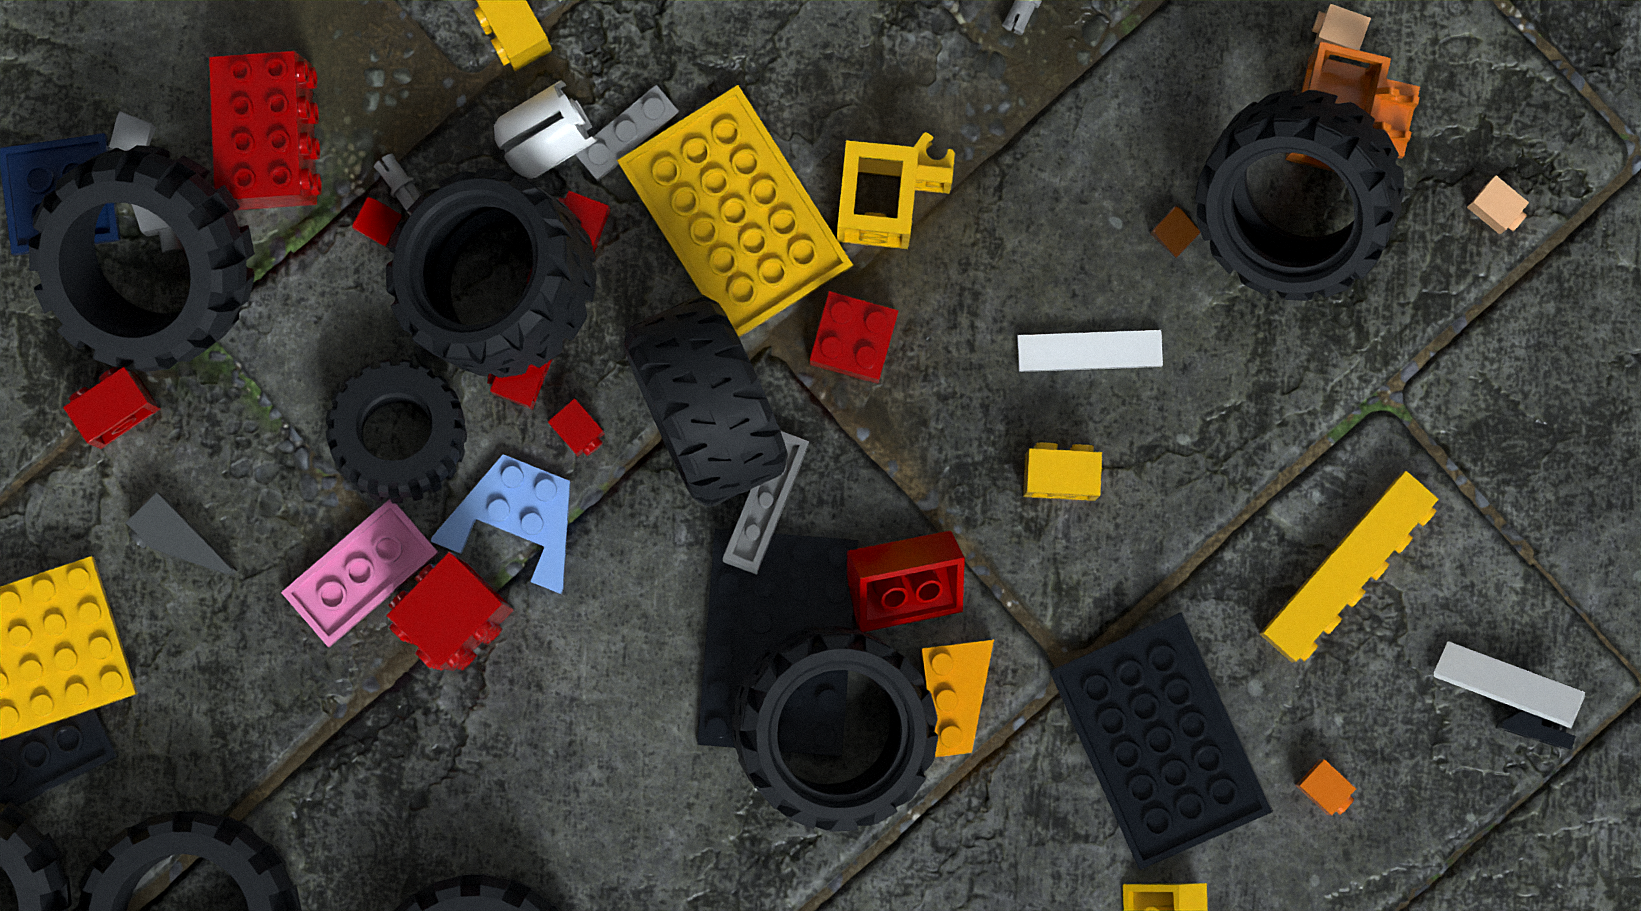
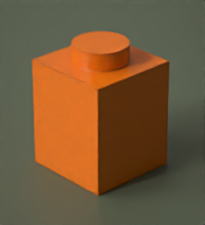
[1295,759,1356,816]

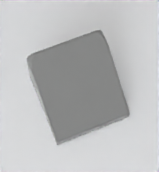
[109,111,156,151]

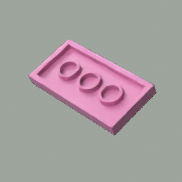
[281,499,439,647]

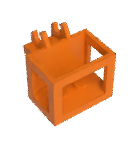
[1285,41,1420,172]

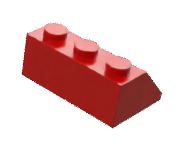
[847,530,965,632]

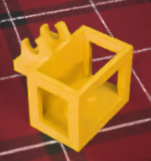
[837,132,955,249]

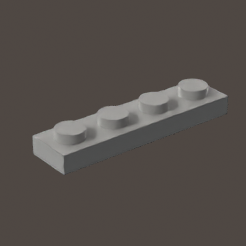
[723,431,809,575]

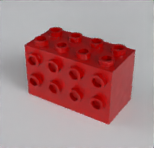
[209,51,322,210]
[386,552,514,671]

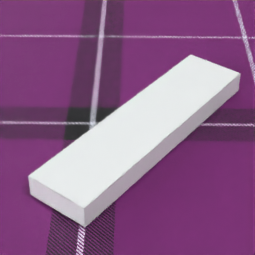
[1017,330,1163,372]
[1434,641,1585,728]

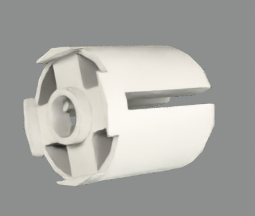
[494,80,598,179]

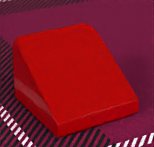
[352,196,403,247]

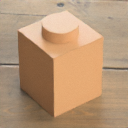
[1312,4,1371,51]
[1467,175,1529,234]

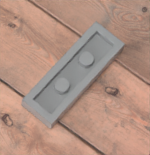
[575,85,680,182]

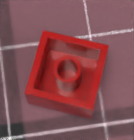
[810,291,899,384]
[63,367,160,449]

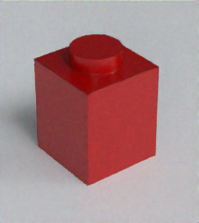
[548,399,605,457]

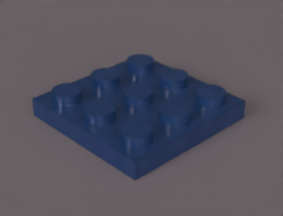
[0,133,121,256]

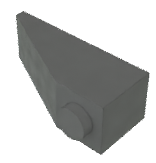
[125,492,237,576]

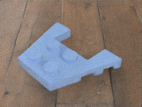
[431,454,571,594]

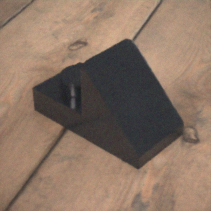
[1496,709,1576,750]

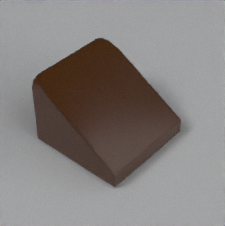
[1150,205,1201,258]

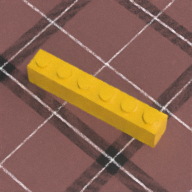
[1260,471,1439,663]

